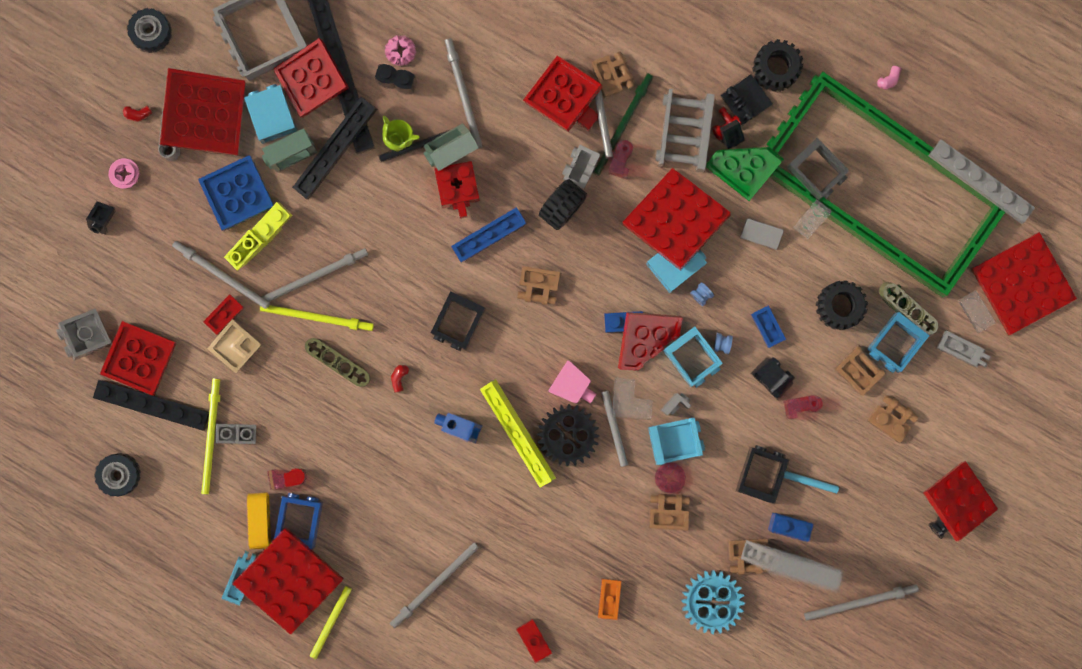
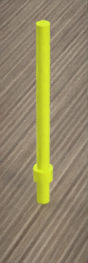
[260,305,374,331]
[201,379,221,494]

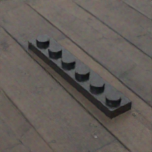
[292,97,378,200]
[93,380,209,431]

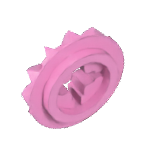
[385,35,415,66]
[109,158,140,189]

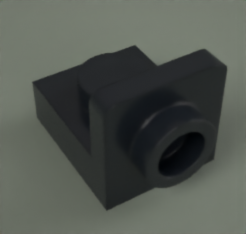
[720,119,745,149]
[86,201,115,235]

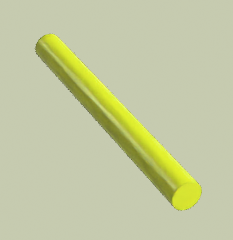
[310,586,352,659]

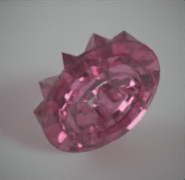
[655,462,686,493]

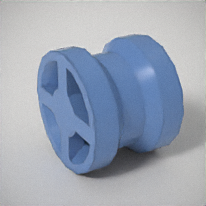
[690,282,714,306]
[713,333,733,354]

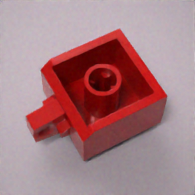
[434,161,480,219]

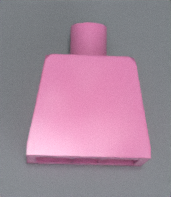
[548,361,596,404]

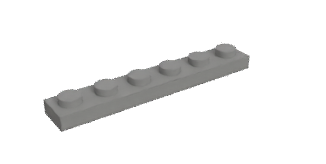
[928,140,1035,224]

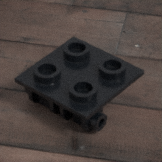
[720,74,773,126]

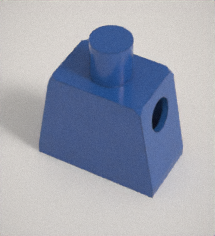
[434,413,482,443]

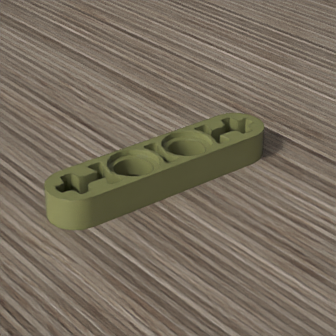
[879,282,938,335]
[305,338,371,387]

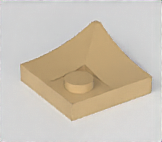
[207,320,262,373]

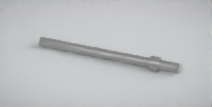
[445,38,483,148]
[172,240,270,309]
[262,248,369,302]
[390,542,479,628]
[804,584,919,621]

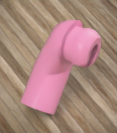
[877,66,901,90]

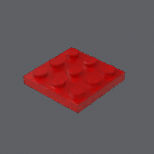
[274,38,349,118]
[523,55,603,132]
[100,321,176,396]
[923,461,998,542]

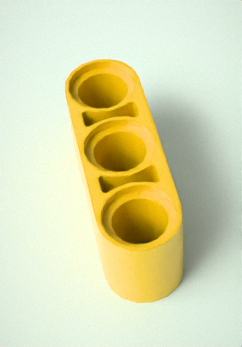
[247,492,271,550]

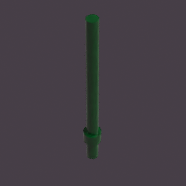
[593,73,654,176]

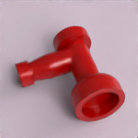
[712,107,741,141]

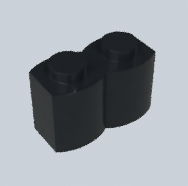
[375,64,417,94]

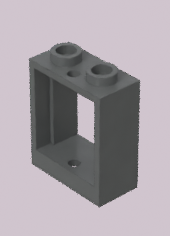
[786,138,850,200]

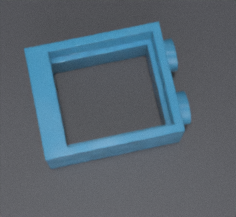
[867,312,929,373]

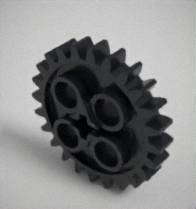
[537,404,600,467]

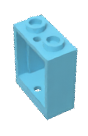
[663,327,723,388]

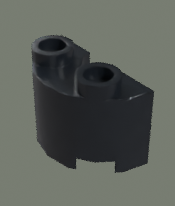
[750,357,795,400]

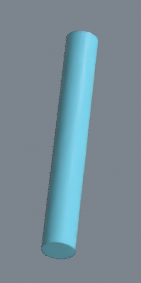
[784,471,839,494]

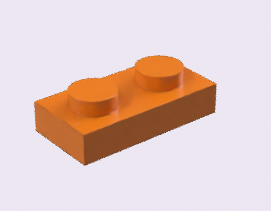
[598,578,621,620]

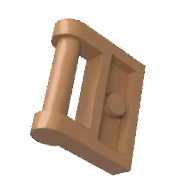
[835,345,886,396]

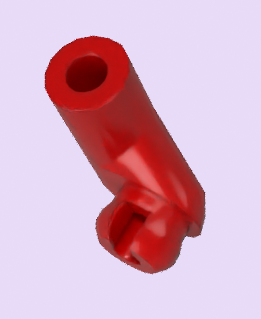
[123,105,153,122]
[391,365,409,393]

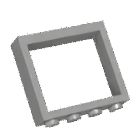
[212,0,307,81]
[741,540,843,591]

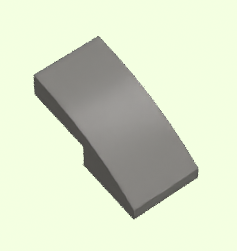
[215,424,256,444]

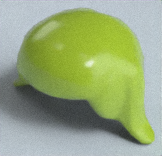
[383,116,420,151]

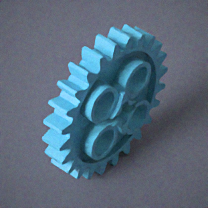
[681,570,745,634]

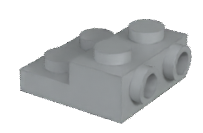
[56,309,111,361]

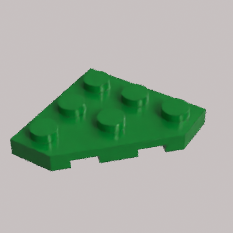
[706,147,784,201]

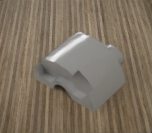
[562,145,600,189]

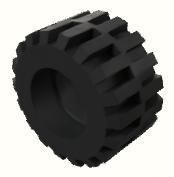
[752,39,803,92]
[539,179,587,230]
[816,280,868,330]

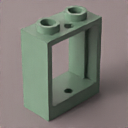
[423,123,479,171]
[262,128,318,173]

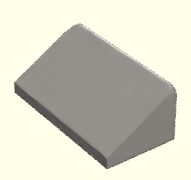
[740,218,784,250]

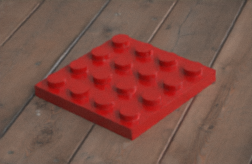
[159,68,246,156]
[622,168,731,271]
[971,232,1077,335]
[233,527,344,635]

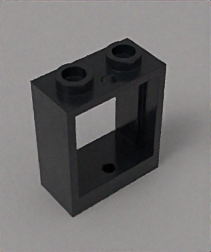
[431,291,486,352]
[736,445,789,504]

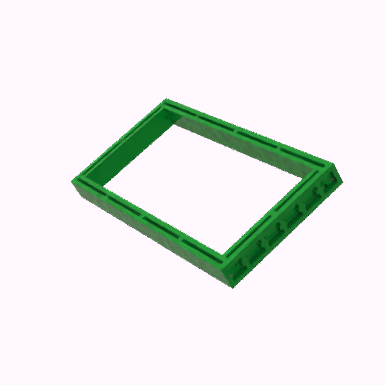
[766,72,1005,298]

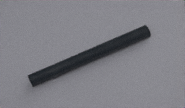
[378,130,450,162]

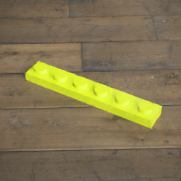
[480,379,556,487]

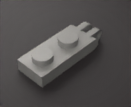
[937,331,991,368]

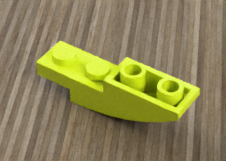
[224,202,293,271]

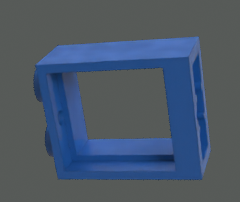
[274,493,323,549]

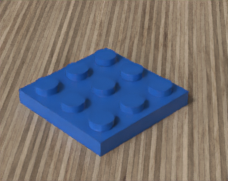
[198,155,274,231]

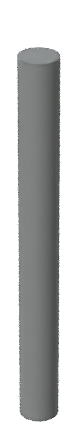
[595,90,613,159]
[601,391,628,467]

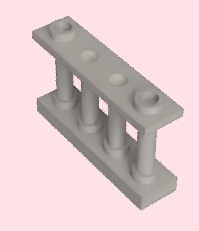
[655,89,715,173]

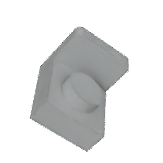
[660,393,691,415]

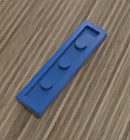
[451,207,526,263]

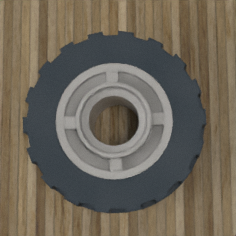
[127,8,172,53]
[94,453,141,497]

